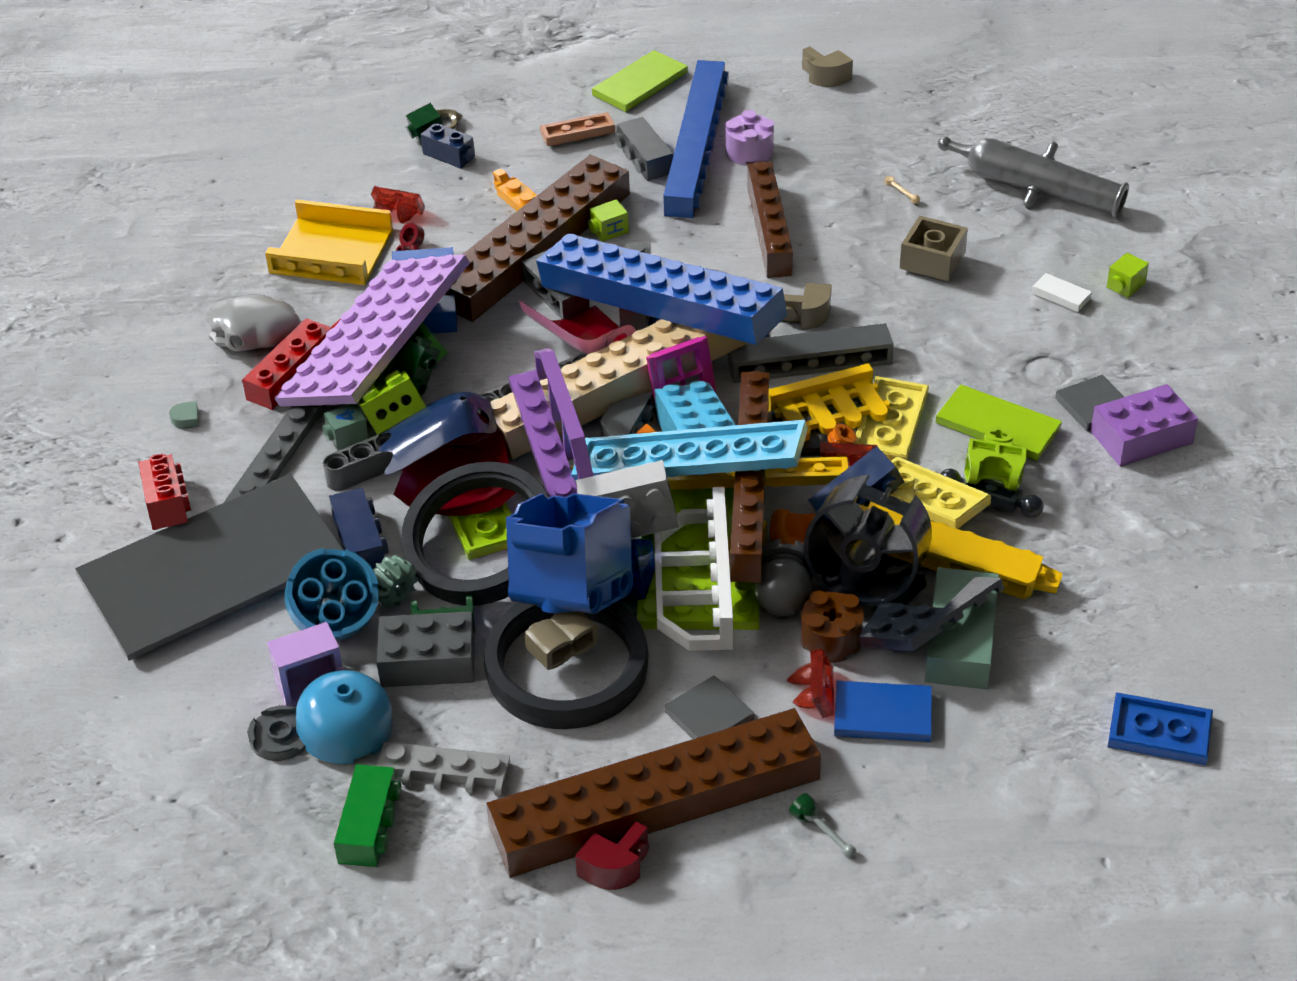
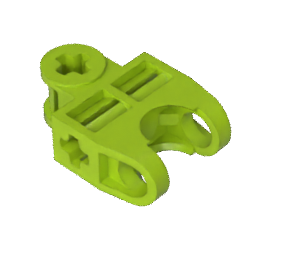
[964,427,1027,491]

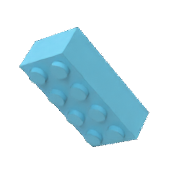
[655,381,735,432]

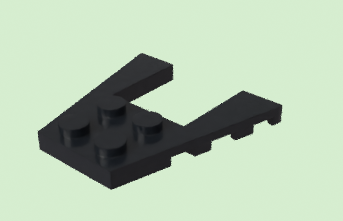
[859,574,1004,651]

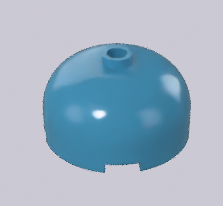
[285,548,378,641]
[296,670,392,764]

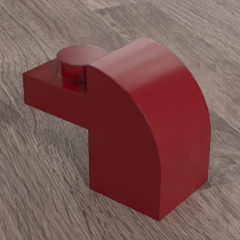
[575,822,650,890]

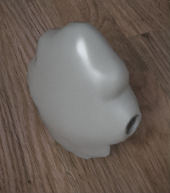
[206,294,301,351]

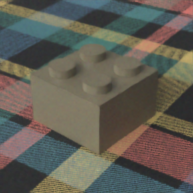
[900,215,968,281]

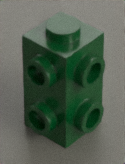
[389,336,440,399]

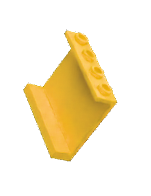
[265,199,393,285]

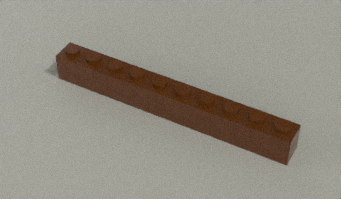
[730,371,769,583]

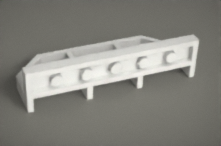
[654,487,733,651]

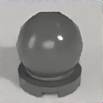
[753,539,813,617]

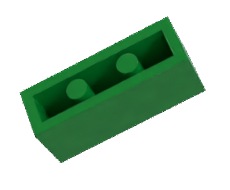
[333,764,401,867]

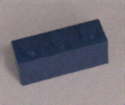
[808,446,905,536]
[329,487,389,570]

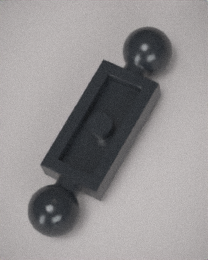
[940,468,1044,518]

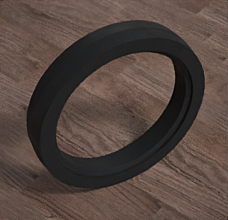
[401,462,549,605]
[484,602,649,729]

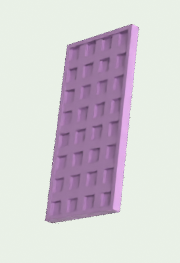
[275,254,470,406]

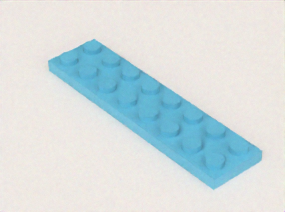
[571,420,808,483]

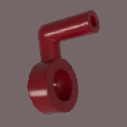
[396,223,425,251]

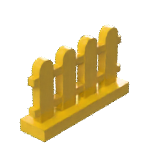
[769,363,890,442]

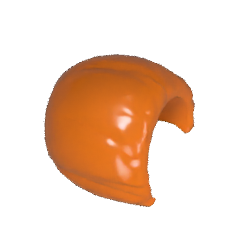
[769,509,816,545]

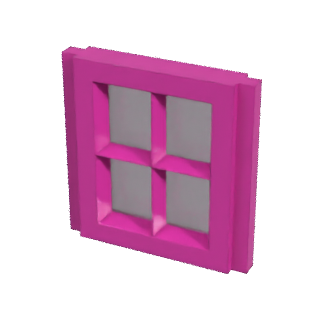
[646,336,717,404]

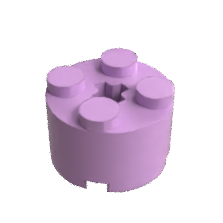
[726,110,774,165]

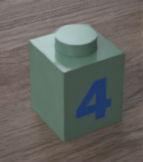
[323,404,369,450]

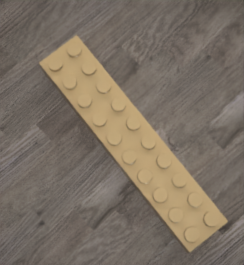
[480,319,748,460]

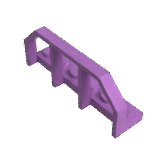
[509,348,594,497]

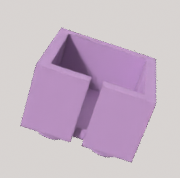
[267,622,343,707]

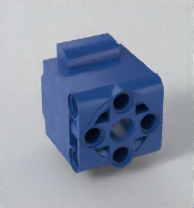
[506,493,633,614]

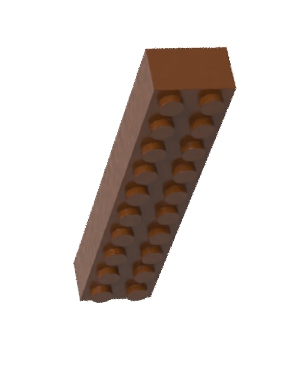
[444,154,630,322]
[486,708,821,878]

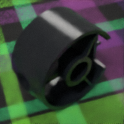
[804,475,932,606]

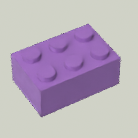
[1090,384,1198,466]

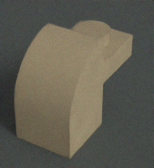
[802,46,853,87]
[782,283,832,330]

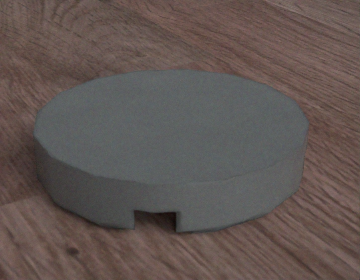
[247,705,306,761]

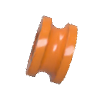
[827,424,857,452]

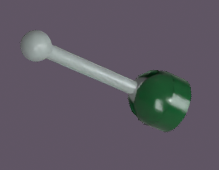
[789,793,856,858]

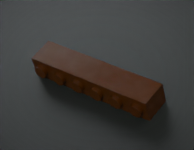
[747,161,793,278]

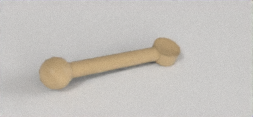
[885,176,920,204]

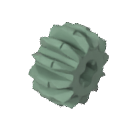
[368,555,419,608]

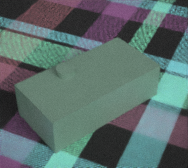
[924,567,999,690]

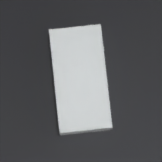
[1032,273,1092,312]

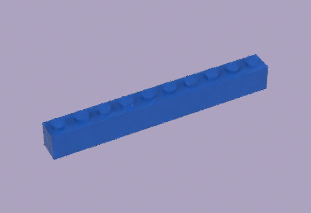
[663,60,729,218]

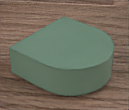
[169,401,199,428]

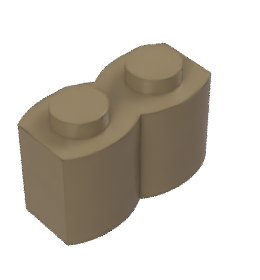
[525,611,598,670]

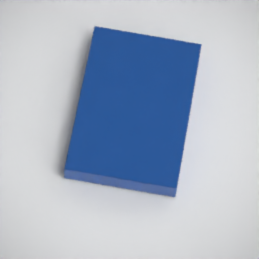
[834,681,932,742]
[1107,692,1213,766]

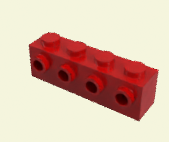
[242,318,332,410]
[138,453,191,530]

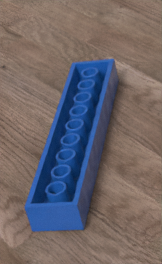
[536,234,787,345]

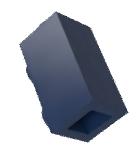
[421,123,475,169]

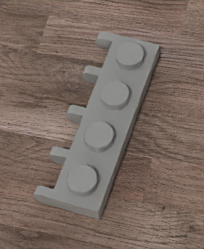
[376,742,511,796]

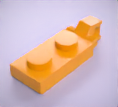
[492,169,537,211]

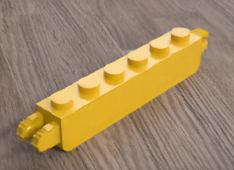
[858,502,1062,599]

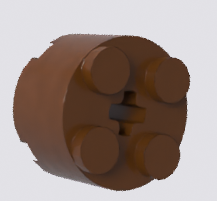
[801,591,864,663]

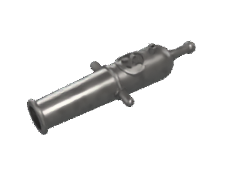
[938,136,1129,218]

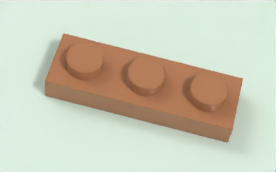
[540,112,615,146]

